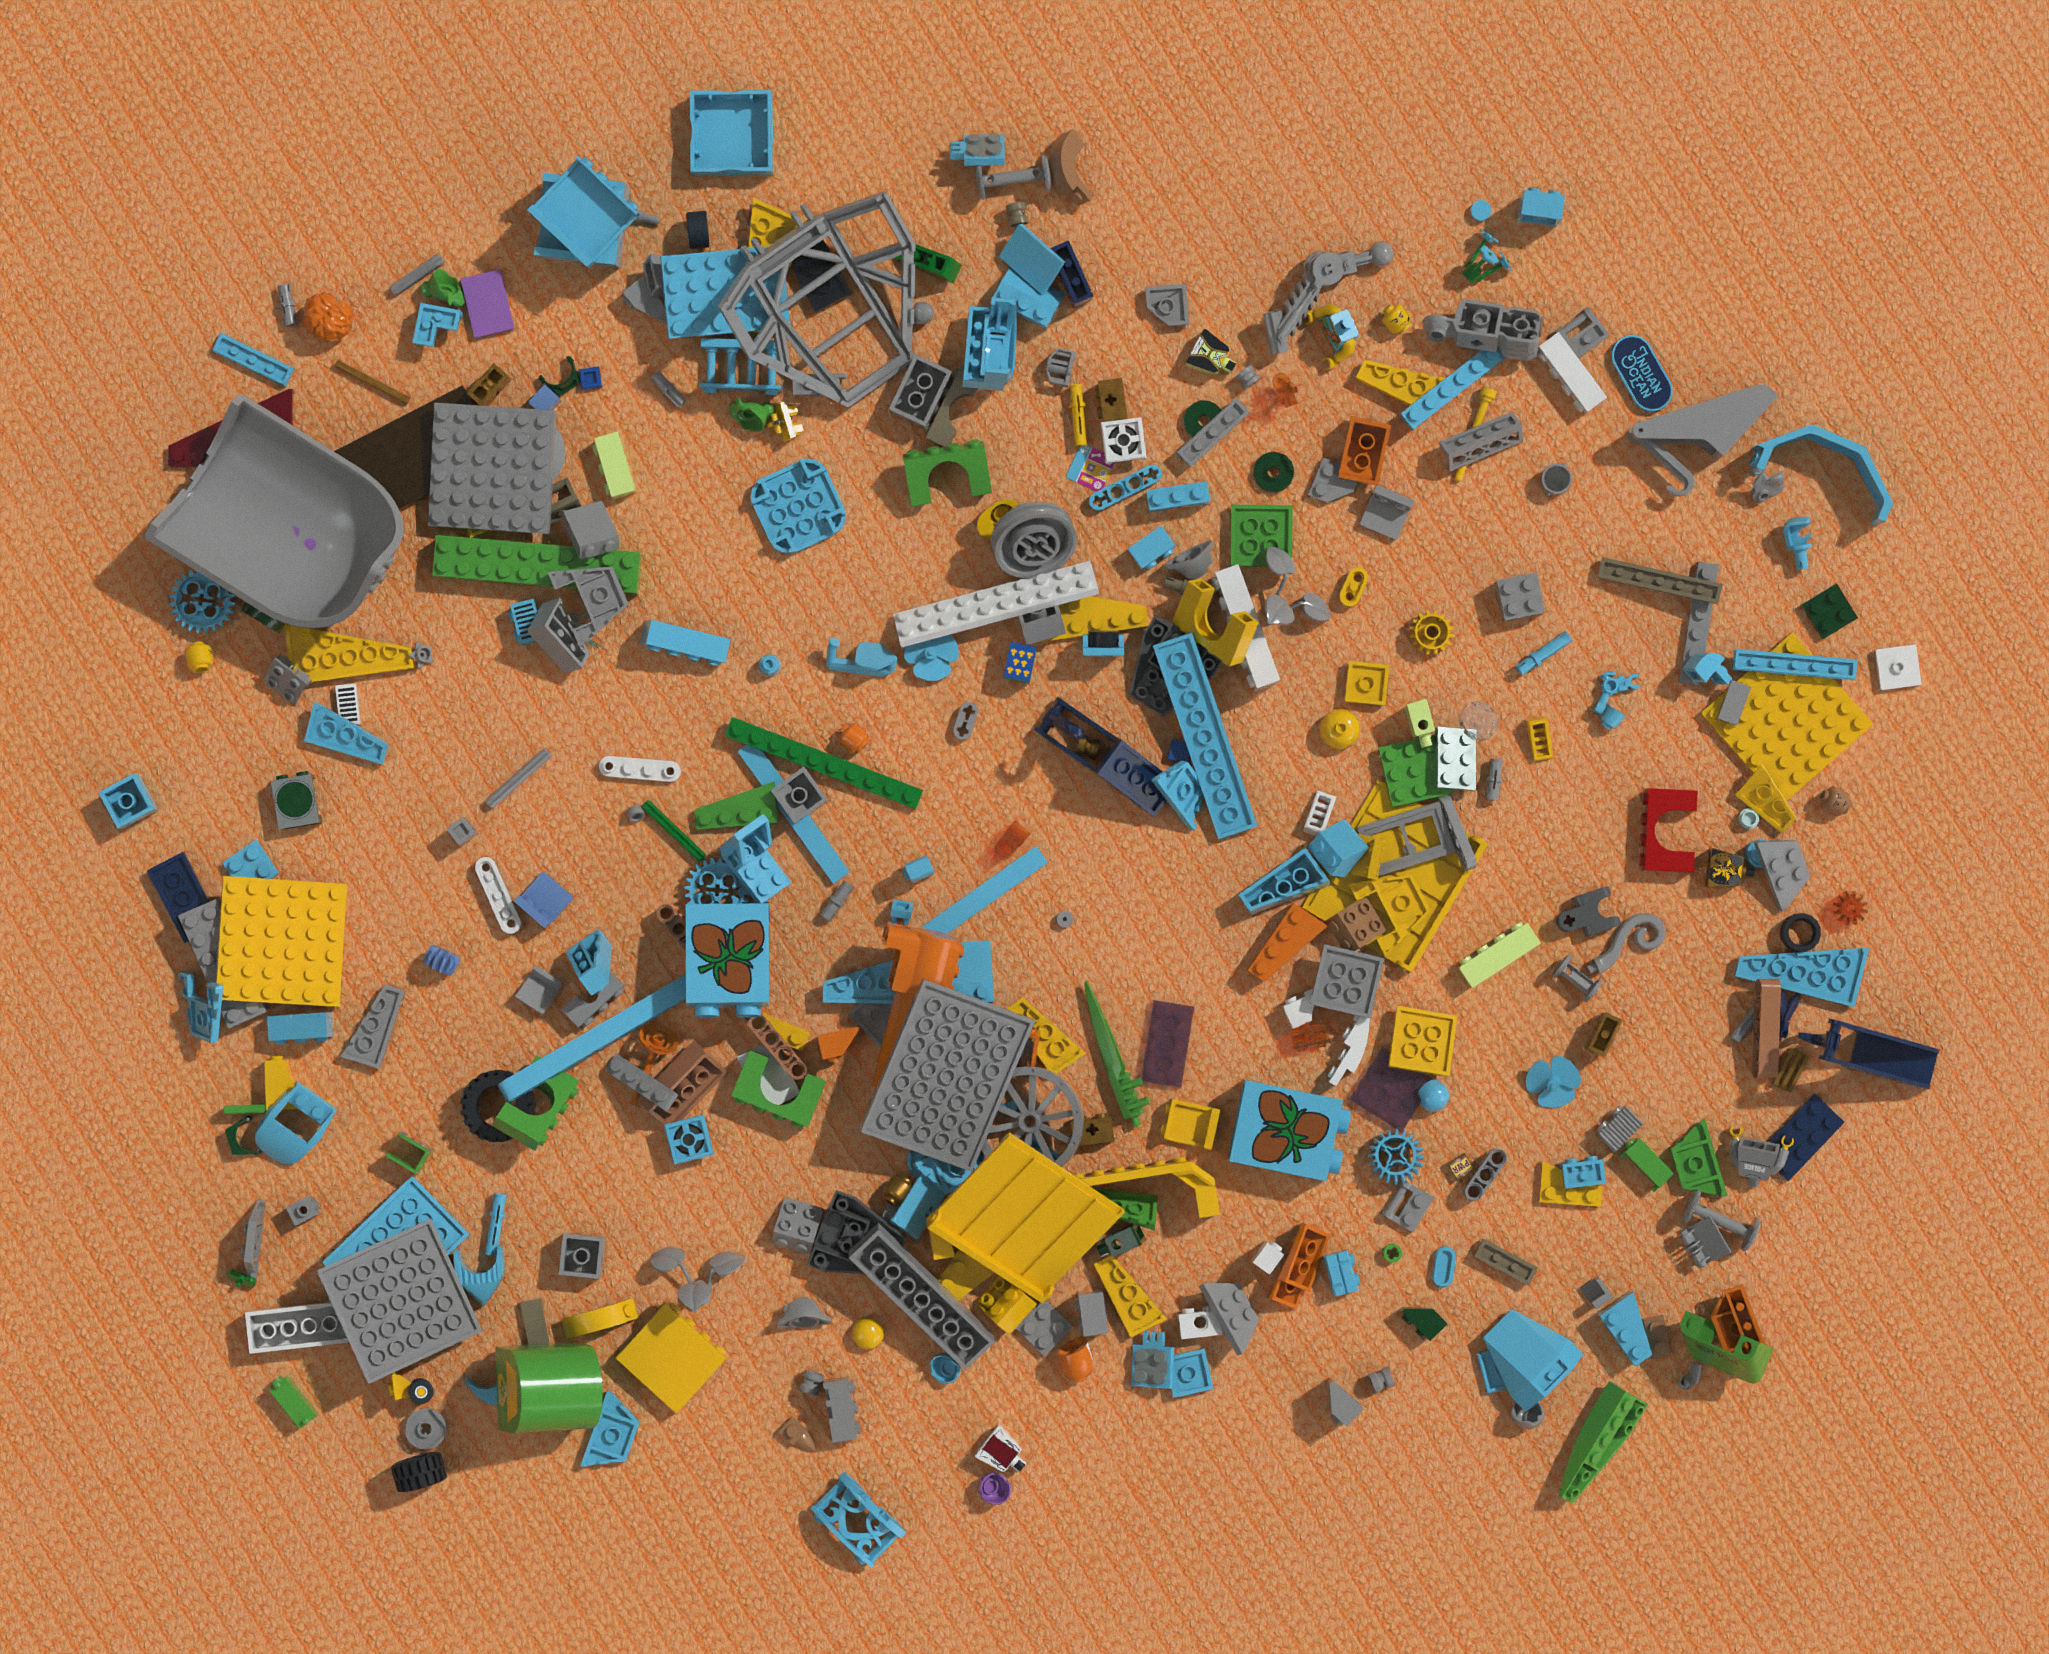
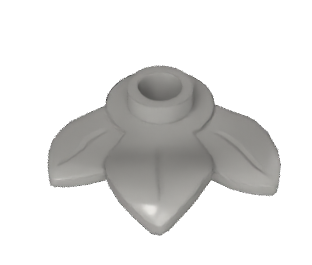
[1751,471,1785,502]

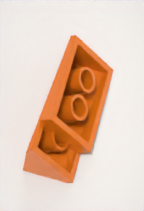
[1267,1223,1331,1310]

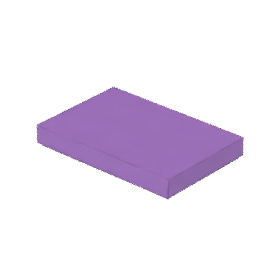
[461,269,515,339]

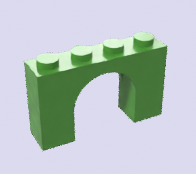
[903,439,992,507]
[731,1050,827,1129]
[493,1056,579,1151]

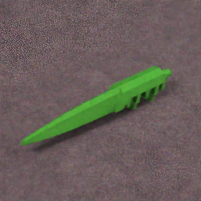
[1084,981,1150,1128]

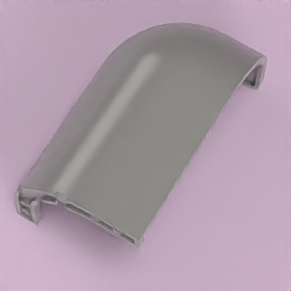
[144,393,404,628]

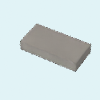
[1717,680,1751,726]

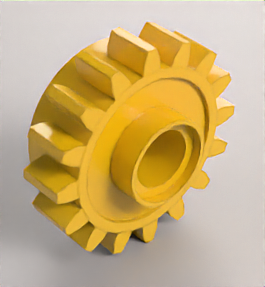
[1409,610,1454,655]

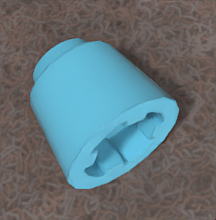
[759,654,781,677]
[1600,704,1626,730]

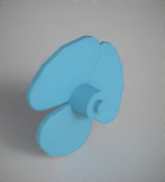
[904,634,959,681]
[1526,1056,1581,1108]

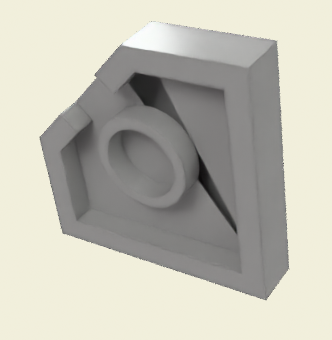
[1145,284,1189,327]
[1308,457,1358,504]

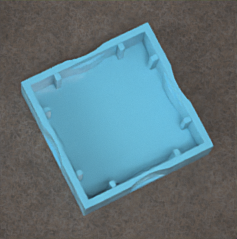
[690,90,773,176]

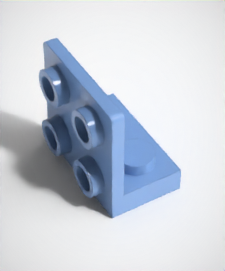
[514,872,573,929]

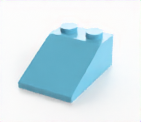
[952,940,994,1002]

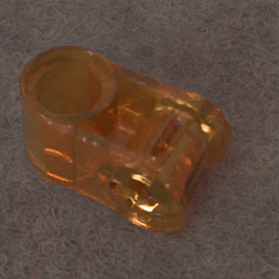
[995,820,1031,859]

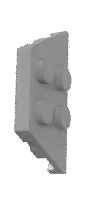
[1754,840,1810,912]
[241,1200,266,1279]
[1199,1283,1259,1356]

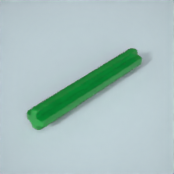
[642,800,706,862]

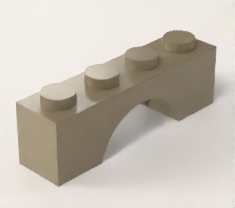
[924,364,978,448]

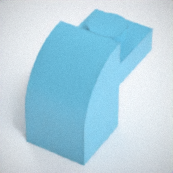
[1682,653,1732,685]

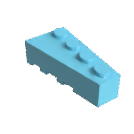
[640,620,730,666]
[1238,848,1330,915]

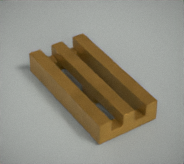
[1772,1047,1809,1093]

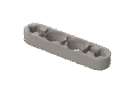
[1437,795,1477,871]

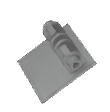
[263,655,312,706]
[1679,1217,1731,1268]

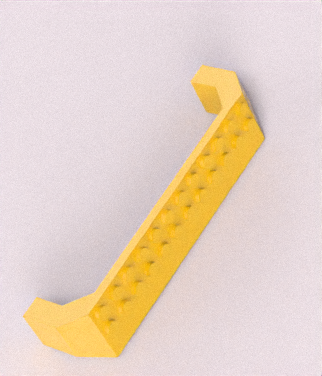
[929,1156,1220,1260]

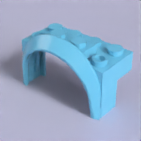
[962,297,1017,391]

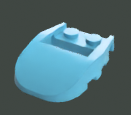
[255,1081,337,1164]

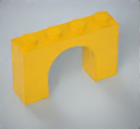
[1172,578,1259,666]

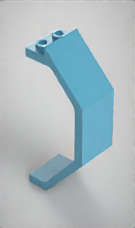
[1749,424,1893,526]

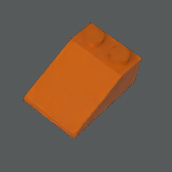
[1338,416,1391,485]

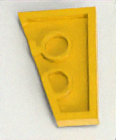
[1539,1161,1602,1207]

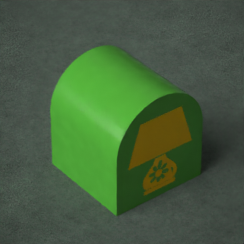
[496,1342,603,1434]

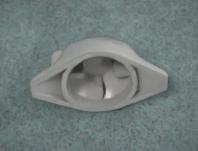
[1164,540,1213,579]
[777,1297,831,1328]

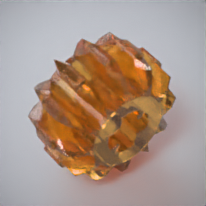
[1833,891,1868,925]

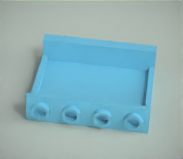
[527,156,640,268]

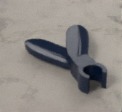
[1779,992,1800,1038]

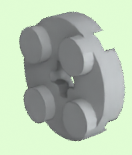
[405,1408,448,1449]

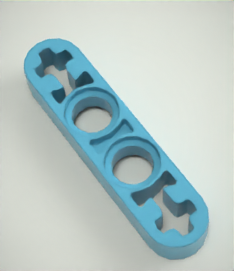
[1089,465,1162,511]

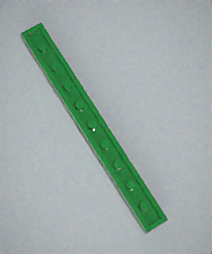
[725,717,923,810]

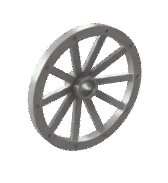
[981,1066,1084,1167]

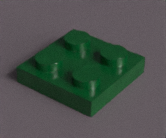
[1801,583,1858,640]

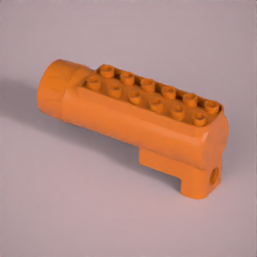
[872,922,964,1088]

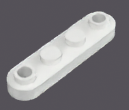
[599,756,681,782]
[475,857,521,934]

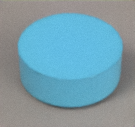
[1470,200,1491,222]

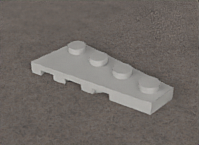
[340,984,405,1069]

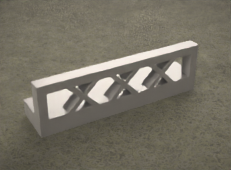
[1439,412,1523,471]

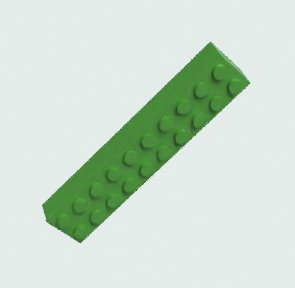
[432,535,642,595]

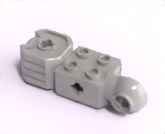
[1422,299,1543,361]

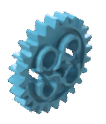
[169,569,236,634]
[684,857,750,904]

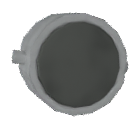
[1540,463,1572,497]

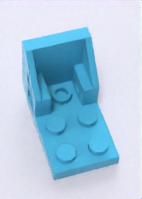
[720,814,791,904]

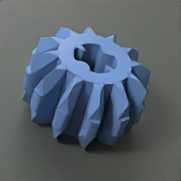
[423,945,460,975]

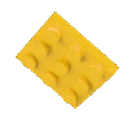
[1388,1006,1458,1077]

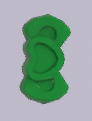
[226,1269,257,1289]

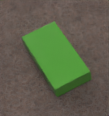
[224,1104,266,1114]

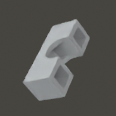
[562,970,625,1028]

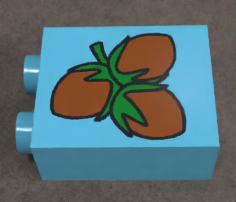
[686,903,769,1018]
[1227,1079,1351,1181]

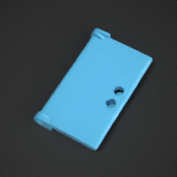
[890,1172,946,1241]

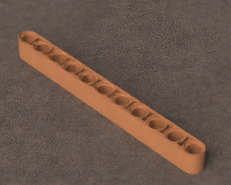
[656,904,808,1080]

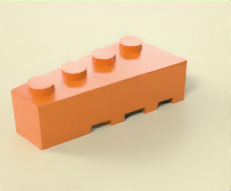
[1246,903,1327,982]

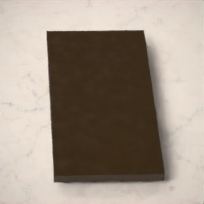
[334,385,473,510]

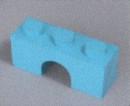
[1146,481,1210,513]

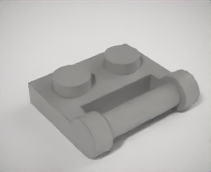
[1555,307,1610,359]
[1382,1181,1434,1233]

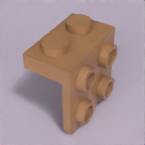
[1325,897,1386,951]

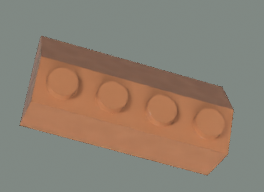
[637,1040,728,1125]

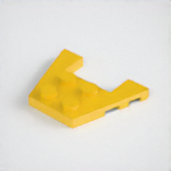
[1349,874,1431,956]

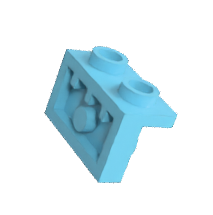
[1560,1156,1606,1189]

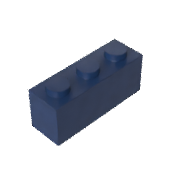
[1050,240,1093,308]

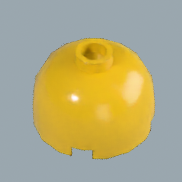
[1319,709,1361,750]

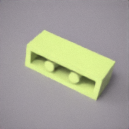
[592,432,636,499]

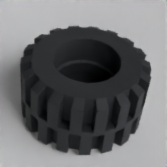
[391,1452,447,1492]

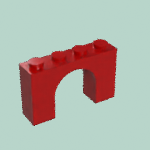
[1639,788,1698,873]

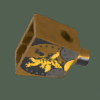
[1705,848,1754,888]

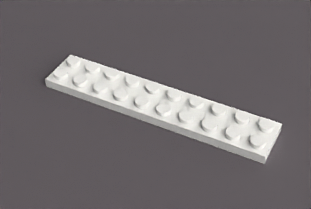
[893,561,1099,648]

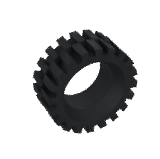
[460,1070,536,1143]

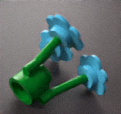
[1462,229,1513,284]

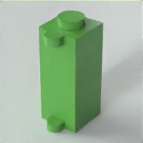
[1619,1138,1674,1192]
[269,1376,319,1429]

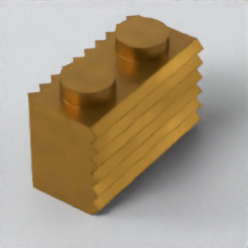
[1585,1012,1623,1057]

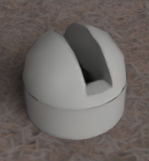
[627,804,645,822]

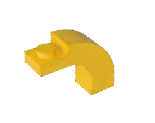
[562,1298,639,1338]

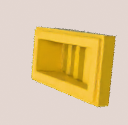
[1525,716,1554,761]

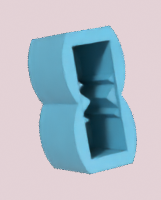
[902,855,935,883]

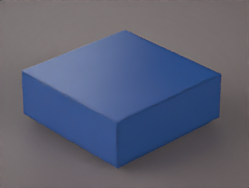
[579,366,602,390]
[1168,739,1190,762]

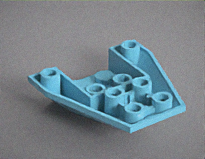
[1483,1309,1583,1412]

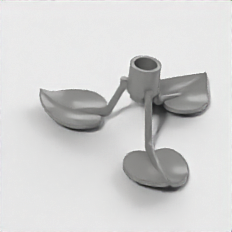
[1265,547,1331,625]
[650,1247,746,1313]

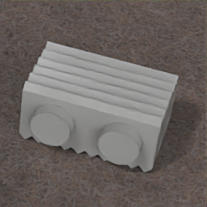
[1596,1105,1644,1152]

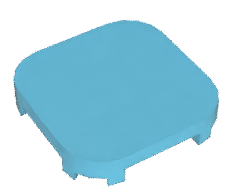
[750,458,846,554]

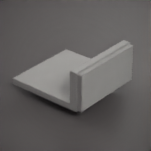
[515,966,563,1015]

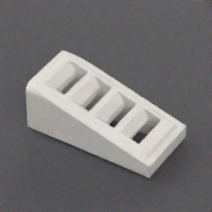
[1303,790,1336,836]

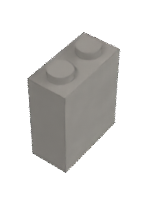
[563,501,619,560]

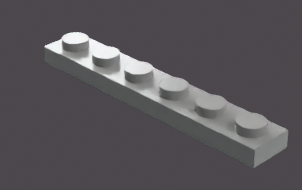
[1678,562,1719,686]

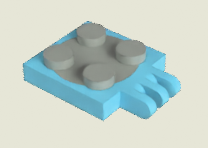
[950,134,1005,166]
[1131,1331,1174,1389]

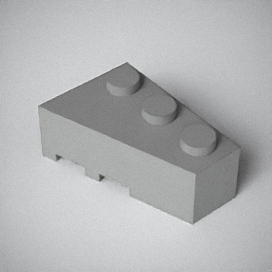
[527,598,590,674]
[823,1376,861,1443]

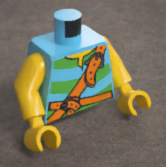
[1304,304,1359,370]

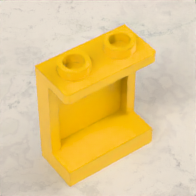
[1160,1099,1220,1150]

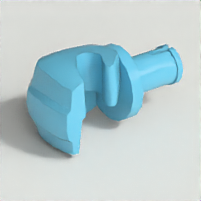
[1783,516,1812,570]

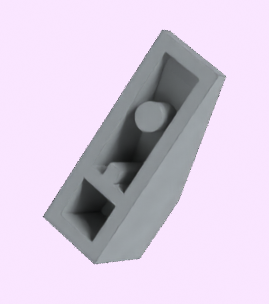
[622,277,667,325]

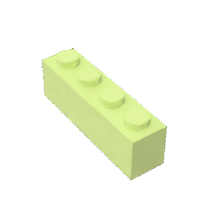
[1457,922,1541,988]

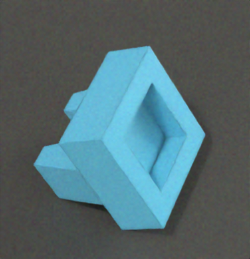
[890,899,914,925]

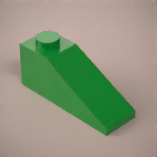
[895,244,962,284]

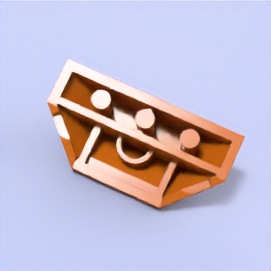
[1711,1284,1772,1363]

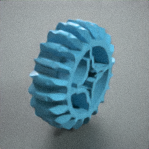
[1368,1129,1424,1185]

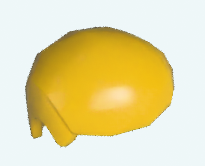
[852,1317,884,1350]

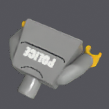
[1730,1126,1794,1187]

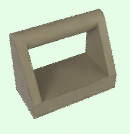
[550,477,582,526]

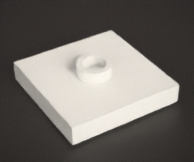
[1874,644,1922,690]

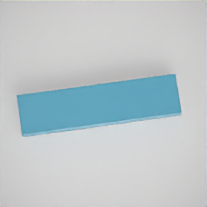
[212,333,295,387]

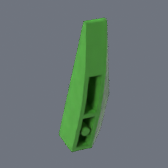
[1559,1381,1648,1504]

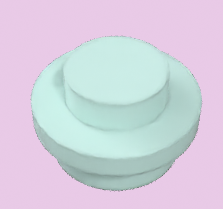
[1738,808,1759,829]

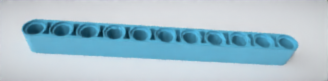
[497,974,686,1103]

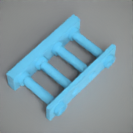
[699,338,782,396]

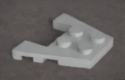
[548,567,629,647]

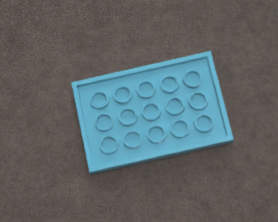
[660,247,790,339]
[322,1176,470,1267]

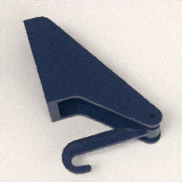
[1033,697,1167,817]
[1797,1019,1939,1090]

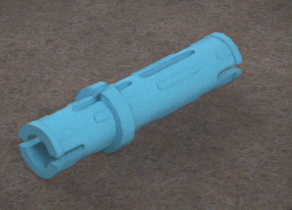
[1515,631,1572,676]
[484,1193,507,1256]

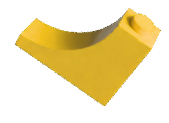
[265,1056,331,1110]

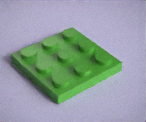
[1230,504,1293,567]
[1378,735,1452,808]

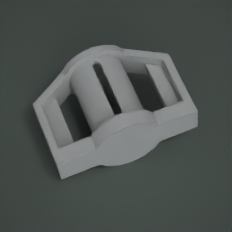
[1045,348,1076,388]

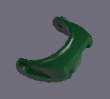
[538,356,581,397]
[225,1116,262,1155]

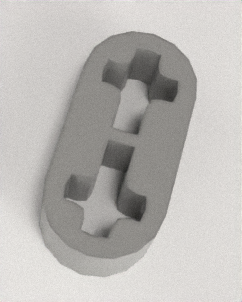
[953,702,978,740]

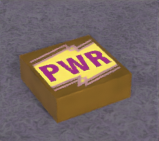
[1447,1153,1475,1181]

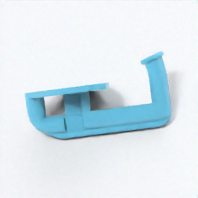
[826,638,897,677]

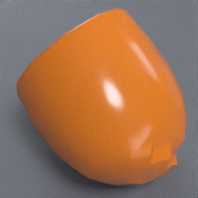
[1057,1336,1093,1382]

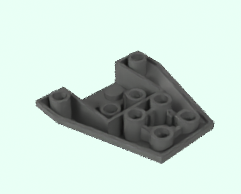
[1129,616,1222,716]
[807,1190,906,1274]

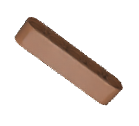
[1752,979,1781,1078]

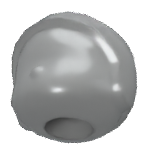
[913,302,934,324]

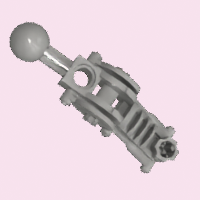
[1263,241,1394,354]

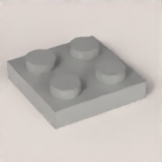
[1016,1300,1073,1357]

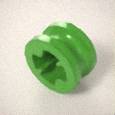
[1383,1244,1402,1263]

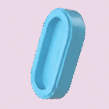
[1432,1246,1456,1288]

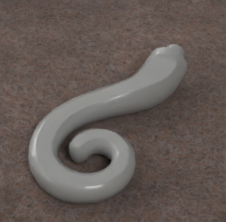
[1587,913,1666,974]

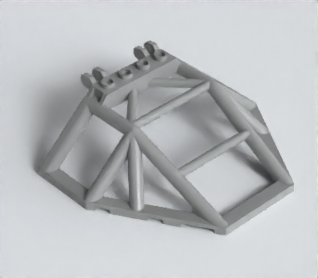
[718,191,915,407]

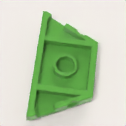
[1670,1119,1727,1197]

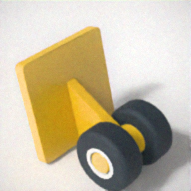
[387,1372,434,1404]

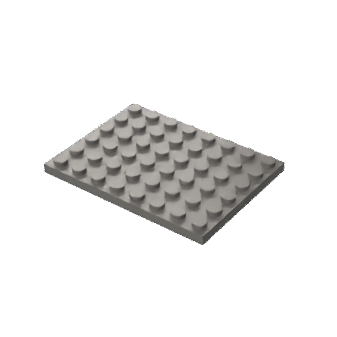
[859,978,1035,1172]

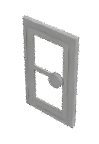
[1357,801,1456,876]

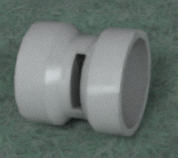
[1368,1367,1395,1393]
[799,1370,824,1396]

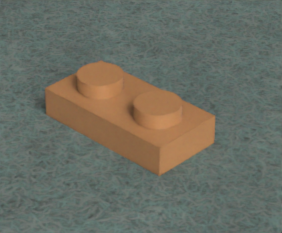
[1642,1315,1672,1360]

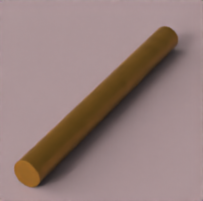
[334,360,410,405]

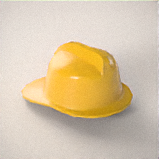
[977,499,1019,539]

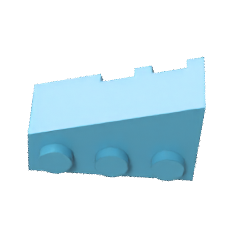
[565,928,612,996]
[267,1012,333,1045]

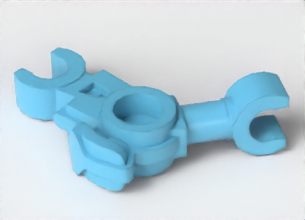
[1593,671,1640,715]

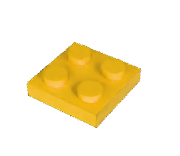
[1344,661,1390,706]

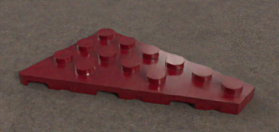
[168,389,294,467]

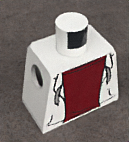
[975,1424,1026,1472]

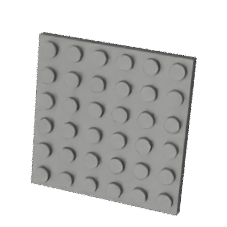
[428,403,557,534]
[316,1219,482,1384]

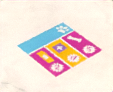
[1066,445,1114,491]

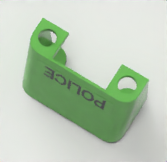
[1680,1311,1774,1384]

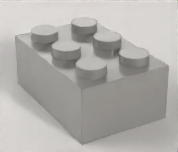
[889,354,952,429]

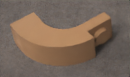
[1049,129,1094,206]

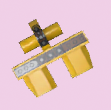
[767,401,803,442]

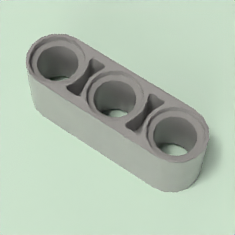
[1463,1148,1507,1201]

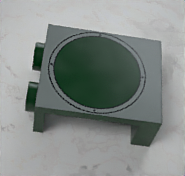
[271,771,322,830]

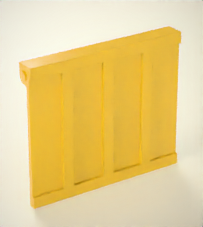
[1302,779,1488,973]
[926,1132,1125,1304]

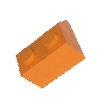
[818,1026,860,1063]

